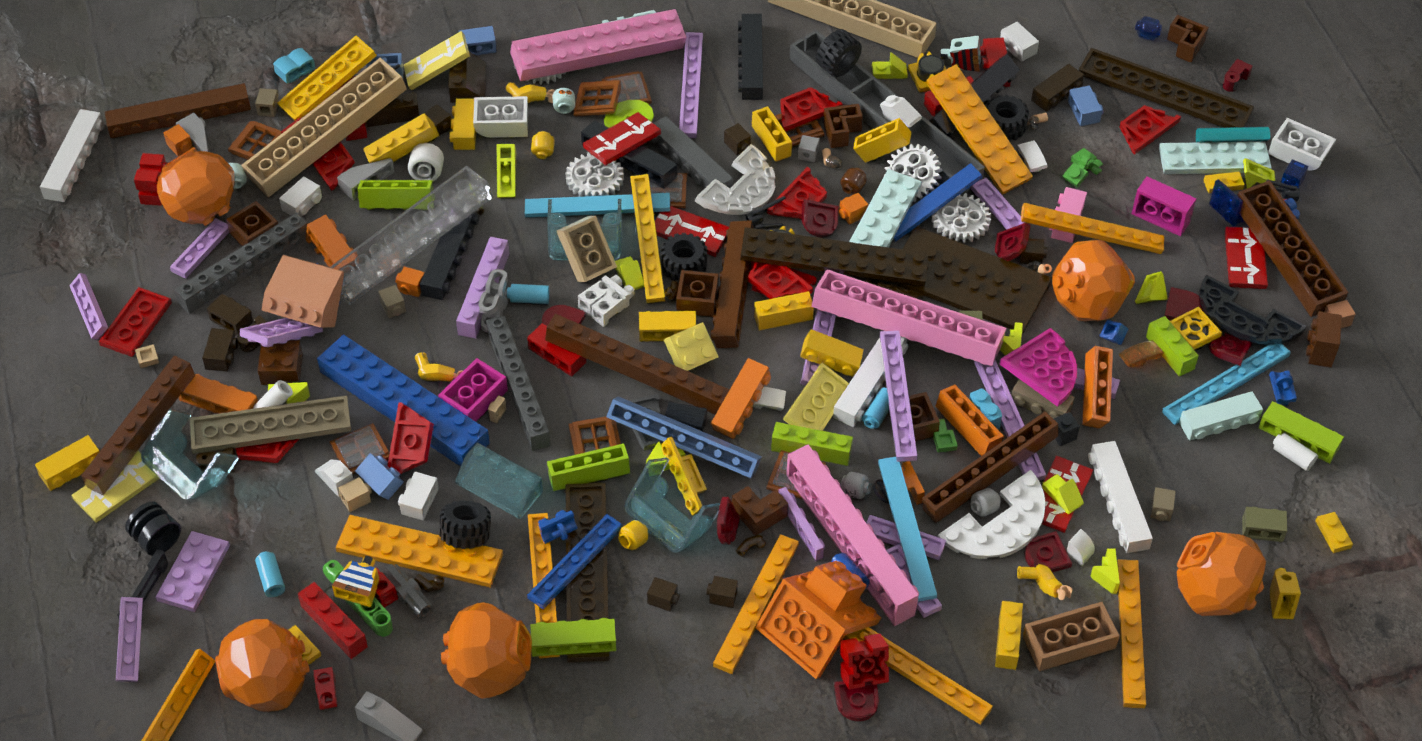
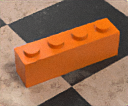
[1082,346,1113,429]
[711,358,771,439]
[179,374,258,414]
[935,385,1004,456]

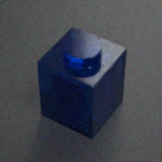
[1281,159,1309,187]

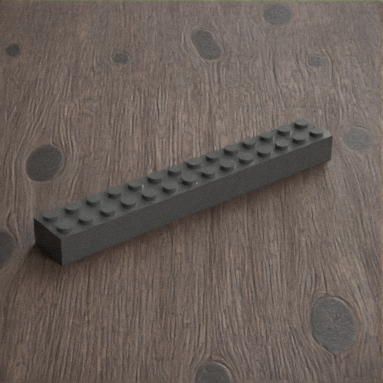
[790,30,985,196]

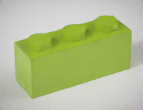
[1146,316,1199,377]

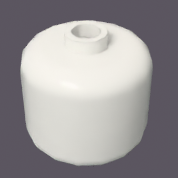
[408,143,444,181]

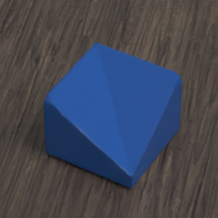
[1099,320,1128,345]

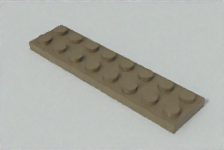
[190,396,351,454]

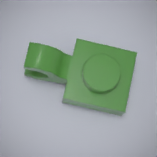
[1071,148,1103,175]
[1063,154,1092,188]
[933,419,957,453]

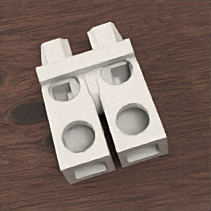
[578,275,634,327]

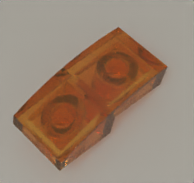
[1119,340,1164,367]

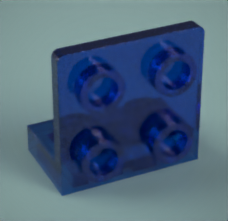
[1209,179,1244,227]

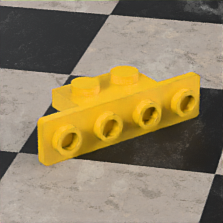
[661,437,707,515]

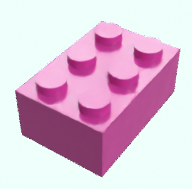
[1131,176,1196,236]
[438,358,508,422]

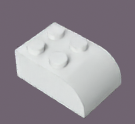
[473,96,529,138]
[1268,118,1336,170]

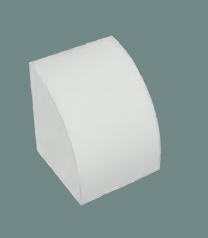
[1067,529,1095,566]

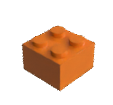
[805,561,867,611]

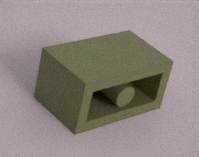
[1242,507,1287,542]

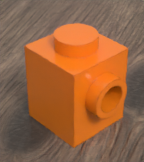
[163,124,193,156]
[839,193,868,225]
[395,266,425,297]

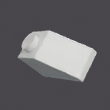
[880,95,922,128]
[315,460,353,497]

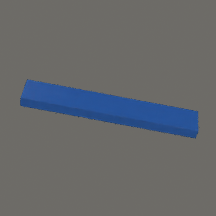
[893,163,983,242]
[527,514,623,609]

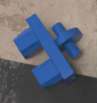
[1269,371,1297,406]
[538,510,577,544]

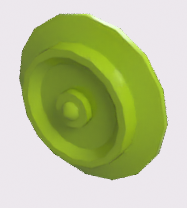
[604,100,654,128]

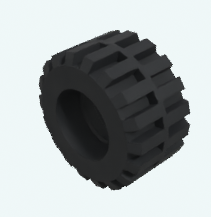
[816,29,862,78]
[986,95,1029,141]
[661,233,707,282]
[439,500,491,549]

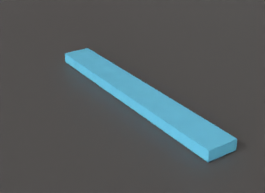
[525,193,670,218]
[1162,343,1291,425]
[878,457,937,602]

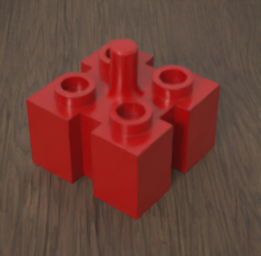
[134,153,168,206]
[840,633,889,690]

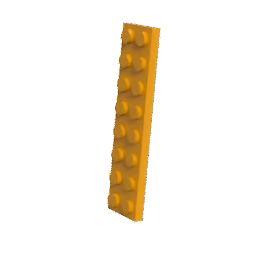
[926,64,1033,195]
[336,515,503,588]

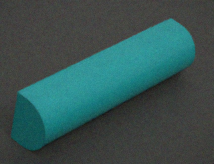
[1196,127,1270,143]

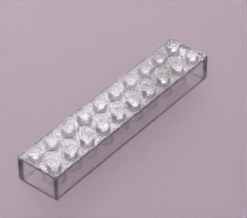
[330,166,494,305]

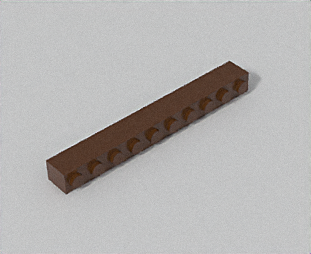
[545,314,730,415]

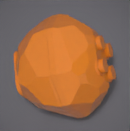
[157,147,235,226]
[1052,240,1135,321]
[1177,532,1266,616]
[441,602,532,699]
[215,619,310,712]

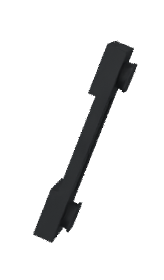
[117,549,168,619]

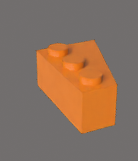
[306,214,357,271]

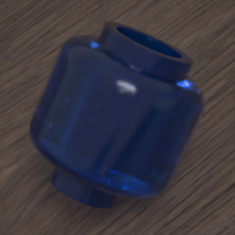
[1135,16,1162,41]

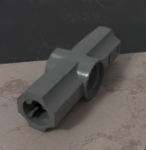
[383,564,433,618]

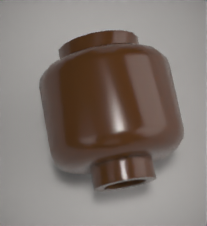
[840,168,867,194]

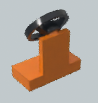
[873,461,925,505]

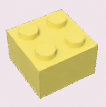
[664,322,719,371]

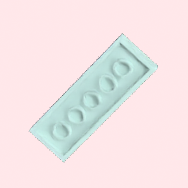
[1159,141,1272,174]
[849,169,921,248]

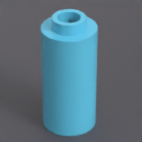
[507,284,550,304]
[862,387,889,428]
[255,551,285,597]

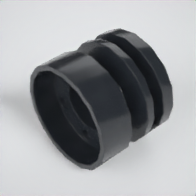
[125,501,181,556]

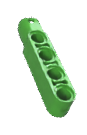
[323,560,393,637]

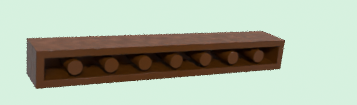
[104,83,251,138]
[711,220,754,348]
[81,356,195,495]
[922,411,1058,523]

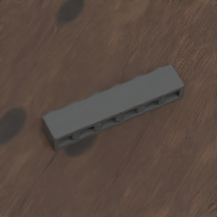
[651,116,733,189]

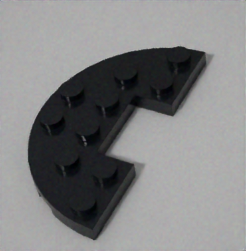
[1199,275,1307,344]

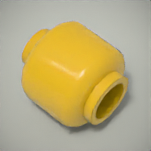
[531,131,555,159]
[618,520,649,550]

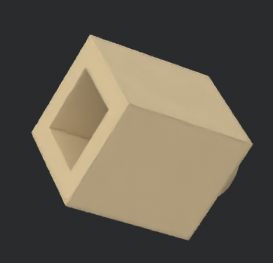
[338,477,372,512]

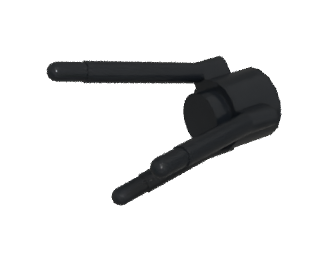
[1254,179,1300,201]
[745,196,786,229]

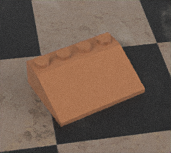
[262,255,344,328]

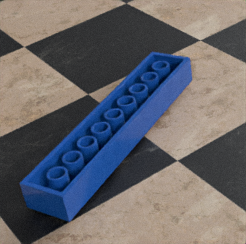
[317,334,490,469]

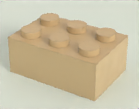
[556,216,617,282]

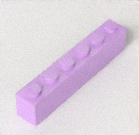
[456,237,509,339]

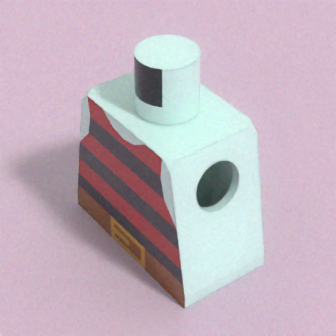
[941,36,981,72]

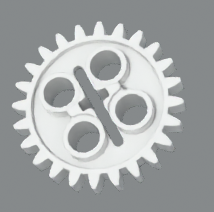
[884,144,942,202]
[565,152,624,197]
[932,193,991,243]

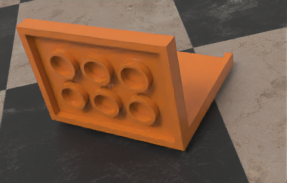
[755,571,882,679]

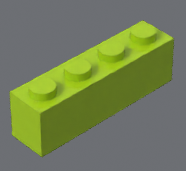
[358,180,434,210]
[1259,401,1344,464]
[771,422,853,466]
[547,444,630,491]
[530,618,616,657]

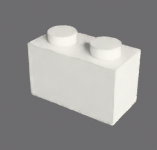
[1000,22,1039,62]
[279,176,322,217]
[398,472,439,521]

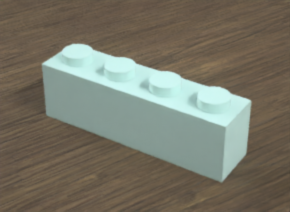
[1179,391,1263,441]

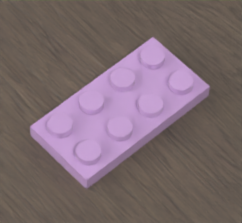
[240,318,323,347]
[156,531,230,612]

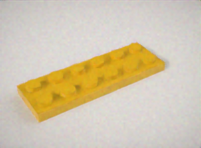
[277,36,377,121]

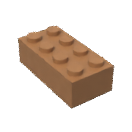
[1023,602,1119,671]

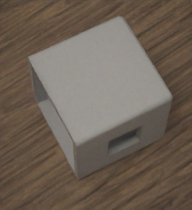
[798,135,820,163]

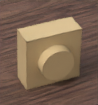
[135,344,159,368]
[488,395,507,423]

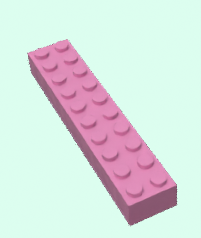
[510,9,687,81]
[811,270,1006,366]
[786,444,919,626]

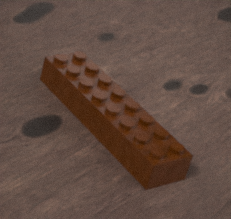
[1234,180,1349,317]

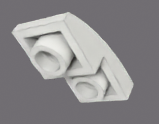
[1018,141,1047,172]
[753,387,786,411]

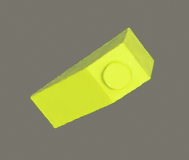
[497,144,516,198]

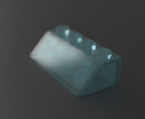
[455,443,543,519]

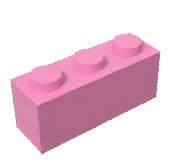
[1049,187,1087,243]

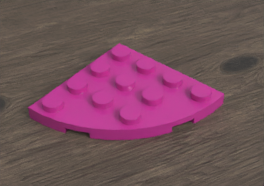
[1000,328,1077,407]

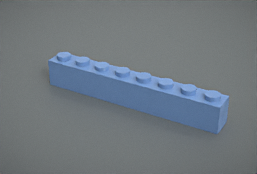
[606,397,762,478]

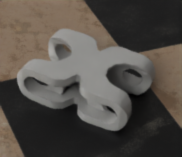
[479,269,509,333]

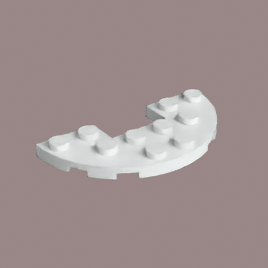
[695,144,776,215]
[938,470,1045,559]

